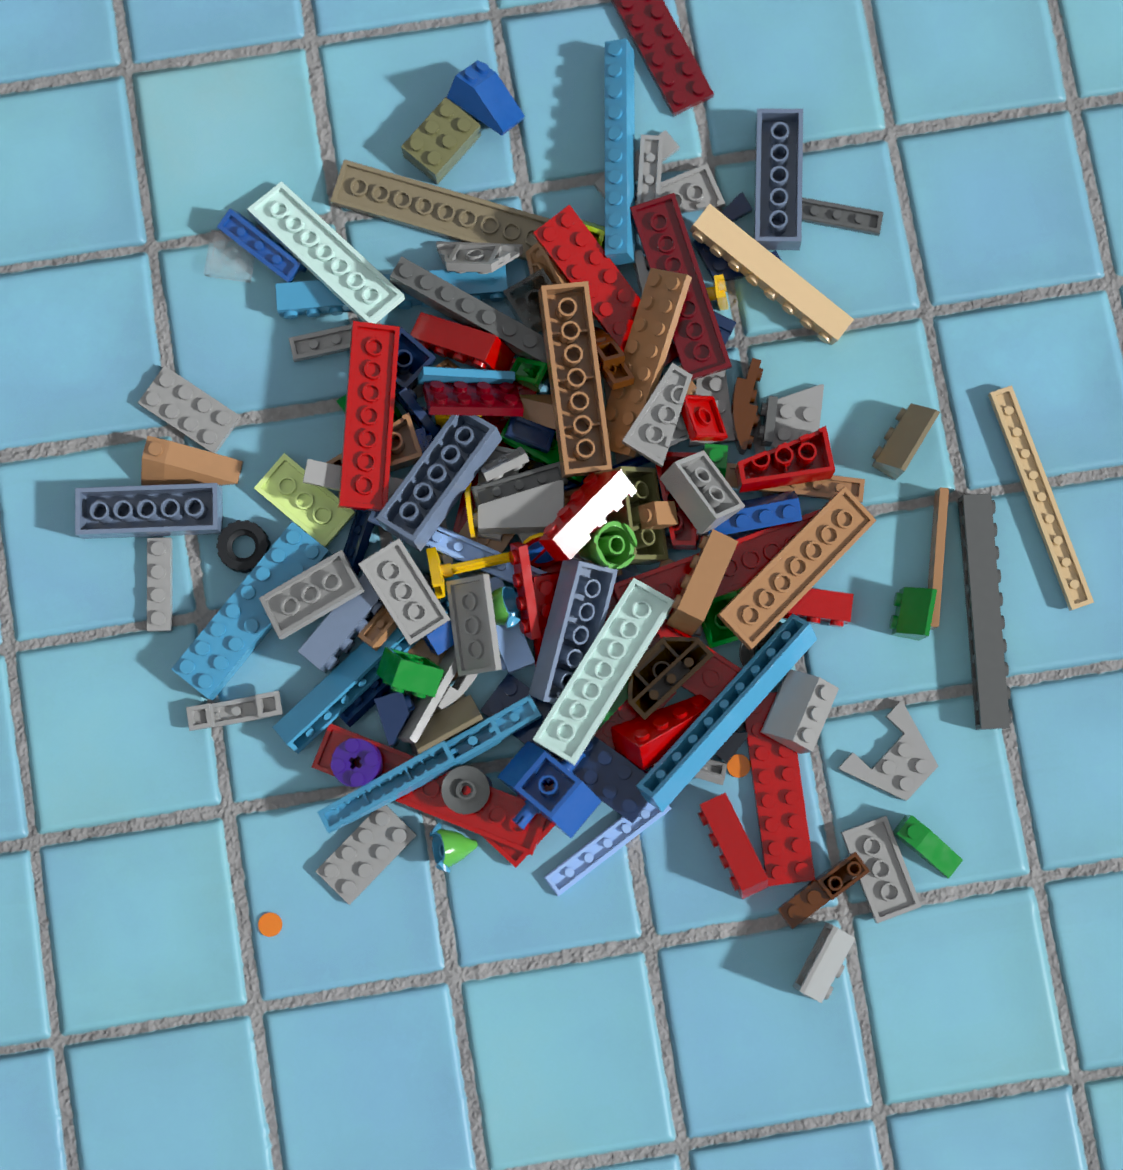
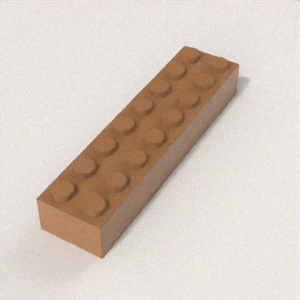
[538,281,612,478]

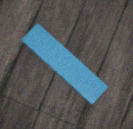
[418,366,515,384]

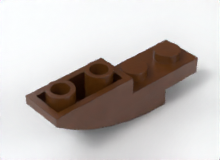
[594,326,635,390]
[731,358,763,455]
[777,852,870,929]

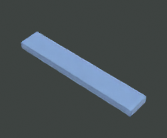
[544,803,671,896]

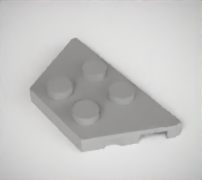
[436,241,523,274]
[770,384,824,449]

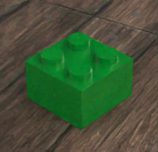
[376,647,444,698]

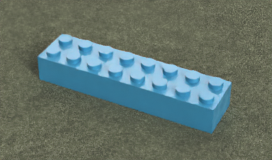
[171,522,332,700]

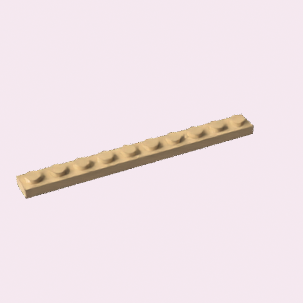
[988,385,1094,611]

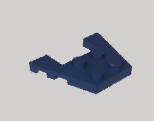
[693,192,782,281]

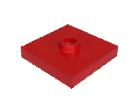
[681,395,728,441]

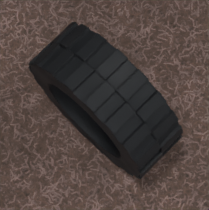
[216,520,271,573]

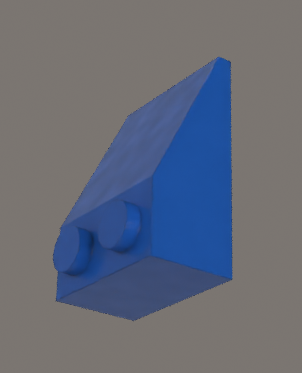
[447,60,525,136]

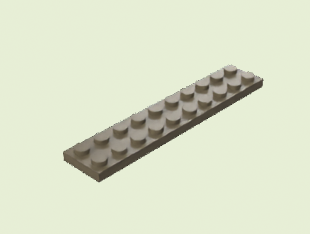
[330,159,550,261]

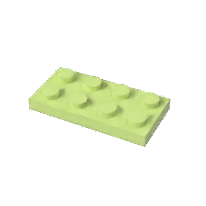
[254,453,356,548]

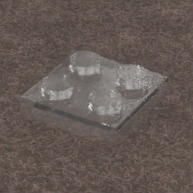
[204,230,255,283]

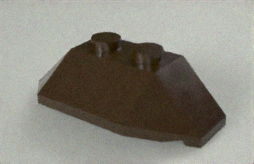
[628,637,714,720]

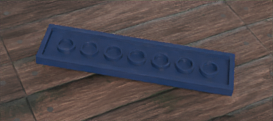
[480,673,648,824]

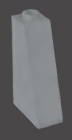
[473,480,564,534]

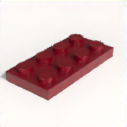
[423,381,524,416]

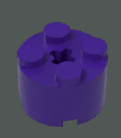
[331,738,383,788]

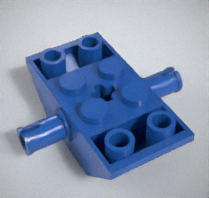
[497,741,602,839]

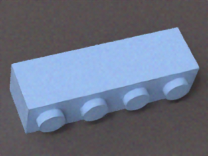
[490,577,535,674]

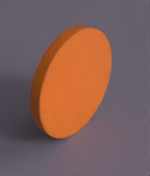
[727,754,750,778]
[258,912,282,937]

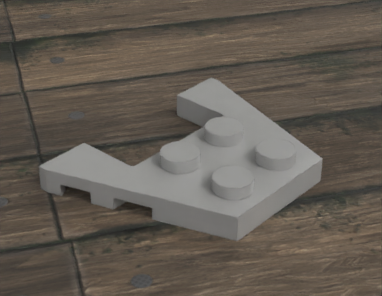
[838,701,938,801]

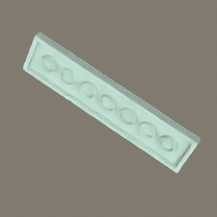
[247,181,405,324]
[533,578,674,766]

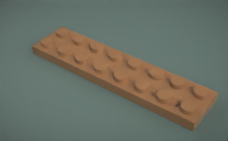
[605,268,692,458]
[717,486,877,650]

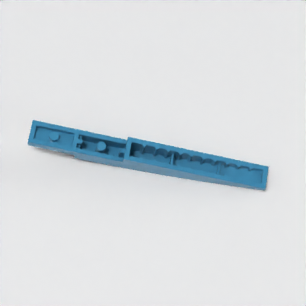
[317,695,542,833]

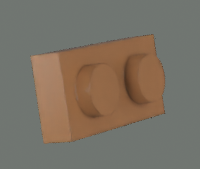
[357,605,397,651]

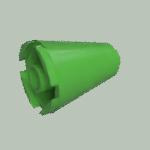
[578,521,637,569]

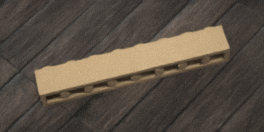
[689,204,854,345]

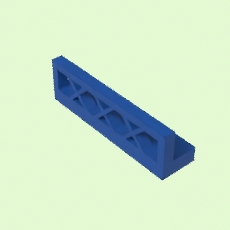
[217,209,307,283]

